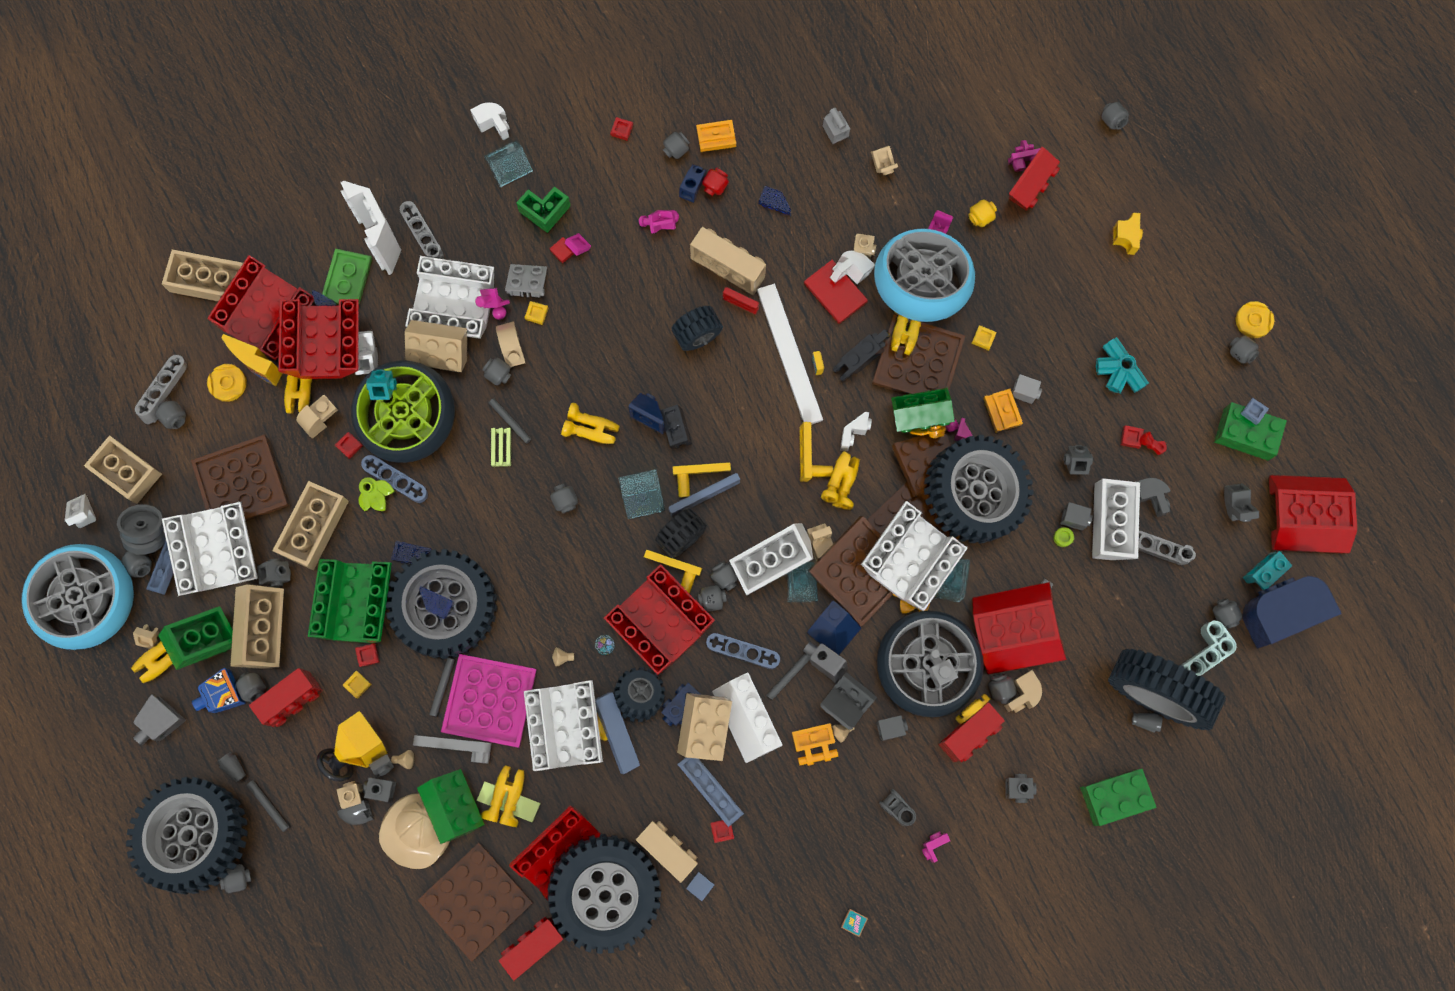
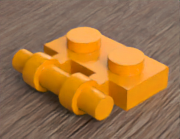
[792,723,838,766]

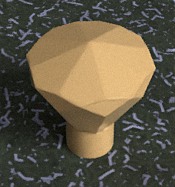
[552,647,574,666]
[832,724,854,743]
[391,750,414,769]

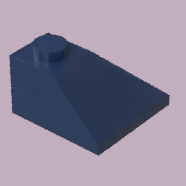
[628,393,665,434]
[807,600,861,655]

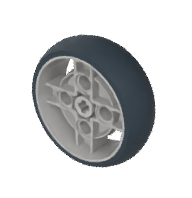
[877,611,983,717]

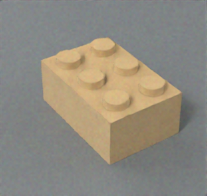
[405,320,467,372]
[84,435,162,504]
[677,693,732,761]
[636,821,698,883]

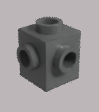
[1063,445,1093,475]
[257,559,291,588]
[1005,774,1037,803]

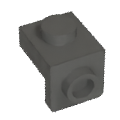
[369,754,394,778]

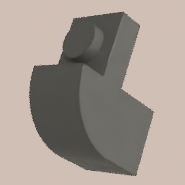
[1136,478,1171,517]
[1224,483,1259,522]

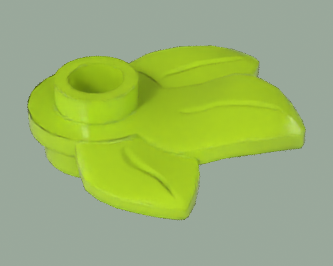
[359,477,394,511]

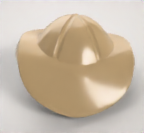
[379,793,450,869]

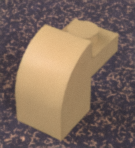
[496,322,525,367]
[296,395,338,439]
[807,523,833,561]
[1004,670,1042,713]

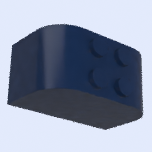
[1243,576,1342,649]

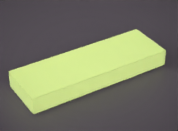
[477,781,541,823]

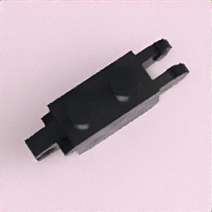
[833,329,891,382]

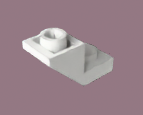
[840,412,872,451]

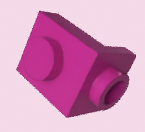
[928,210,953,234]
[922,831,950,863]

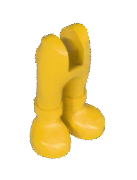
[891,311,921,355]
[284,375,312,413]
[561,402,620,444]
[821,451,860,510]
[131,641,173,683]
[481,765,524,827]

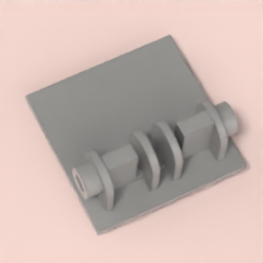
[505,264,547,298]

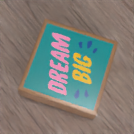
[841,908,868,937]

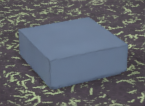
[1241,398,1269,425]
[686,872,714,901]

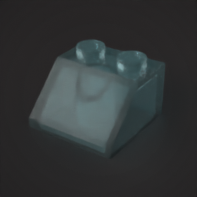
[619,469,665,519]

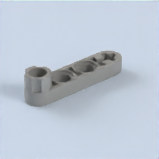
[400,201,444,259]
[135,355,187,424]
[1138,530,1196,565]
[413,735,491,764]

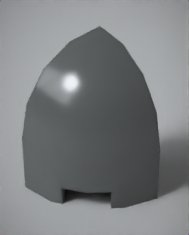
[337,800,374,825]

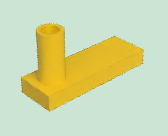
[799,422,833,482]
[673,463,731,498]
[644,550,703,594]

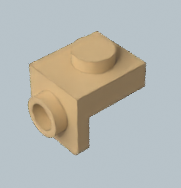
[871,146,898,175]
[853,234,876,259]
[337,781,363,809]

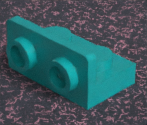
[1243,551,1292,590]

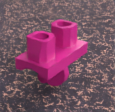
[1008,140,1040,172]

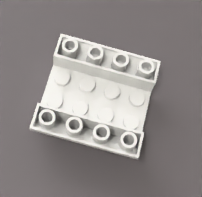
[341,181,401,275]
[405,256,494,338]
[861,501,967,611]
[162,502,258,596]
[524,680,603,771]

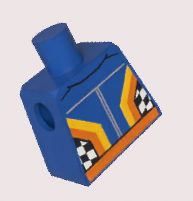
[192,668,246,713]

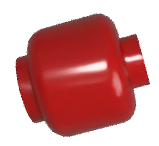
[702,168,729,196]

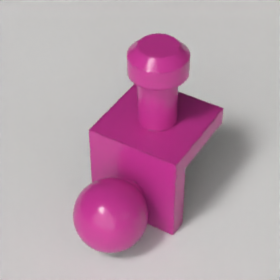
[639,210,679,233]
[475,288,510,320]
[945,418,973,441]

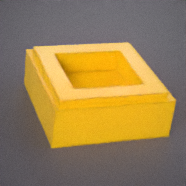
[525,301,548,325]
[971,325,996,351]
[812,351,824,375]
[343,671,372,699]

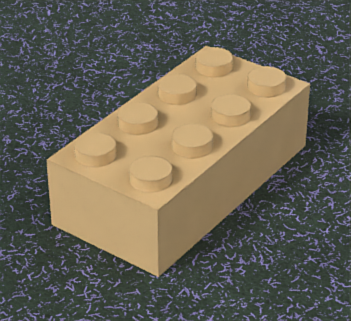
[690,227,766,295]
[162,249,243,301]
[272,481,349,570]
[231,585,284,669]

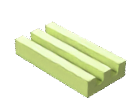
[491,428,511,467]

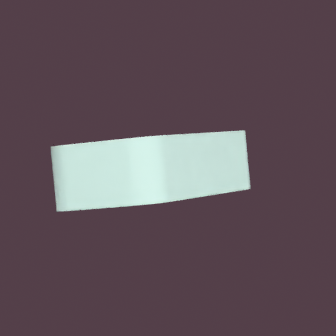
[1181,621,1237,676]

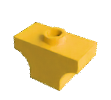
[1113,213,1143,255]

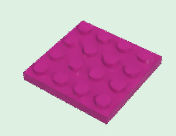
[441,654,537,748]

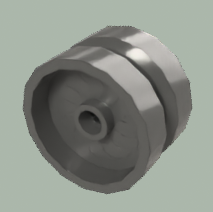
[117,505,166,555]

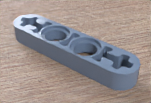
[361,455,428,503]
[706,633,780,669]

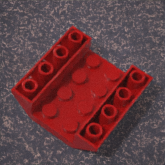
[207,255,316,361]
[278,299,359,379]
[1269,475,1357,554]
[604,564,715,675]
[972,582,1067,675]
[509,806,601,900]

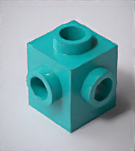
[366,369,397,400]

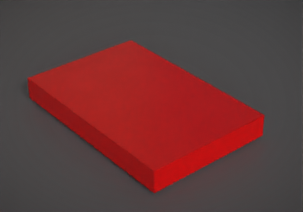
[804,259,868,324]

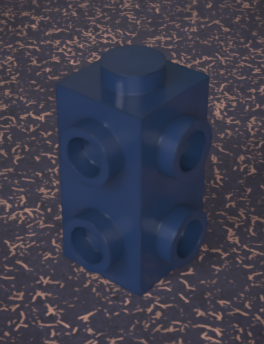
[661,683,701,727]

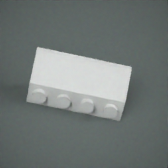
[1092,479,1140,560]
[729,523,813,595]
[712,673,782,763]

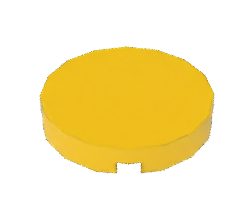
[1235,301,1274,338]
[207,364,247,401]
[955,694,990,724]

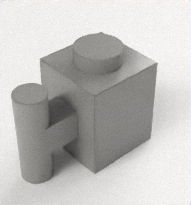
[823,108,850,144]
[928,650,958,688]

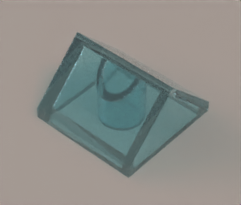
[484,140,533,187]
[933,559,970,602]
[786,562,818,603]

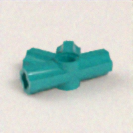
[1096,337,1149,394]

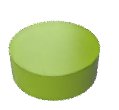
[1053,527,1074,547]

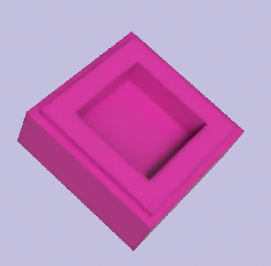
[565,233,591,256]

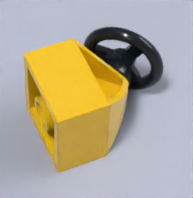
[316,711,388,782]

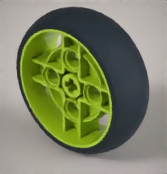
[351,360,455,463]

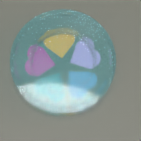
[595,635,615,655]

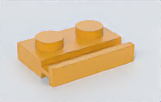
[696,120,736,152]
[983,389,1023,433]

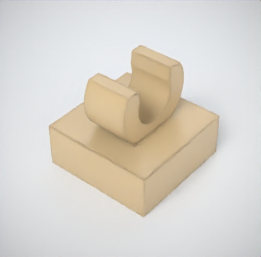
[133,624,159,649]

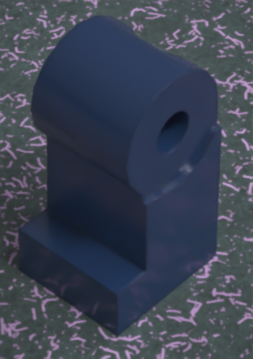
[679,164,707,203]

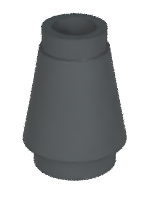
[1132,713,1163,733]
[217,752,246,783]

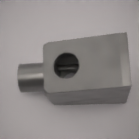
[803,642,848,683]
[133,694,186,745]

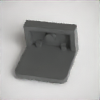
[820,672,877,730]

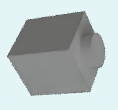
[1012,374,1042,404]

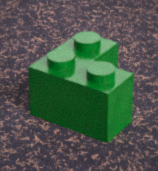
[516,187,571,233]

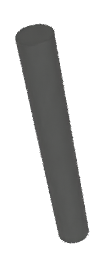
[489,398,531,444]
[766,653,810,700]
[429,658,455,717]
[247,780,289,832]

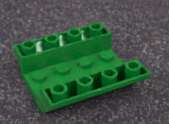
[308,559,392,643]

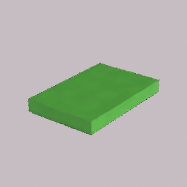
[320,249,373,306]

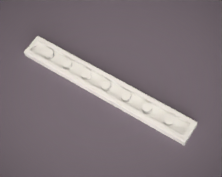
[757,284,823,425]

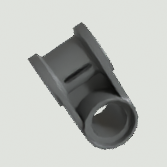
[878,789,916,826]

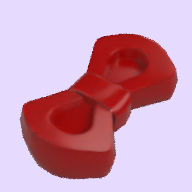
[1141,431,1167,455]

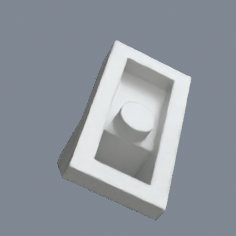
[65,494,96,528]

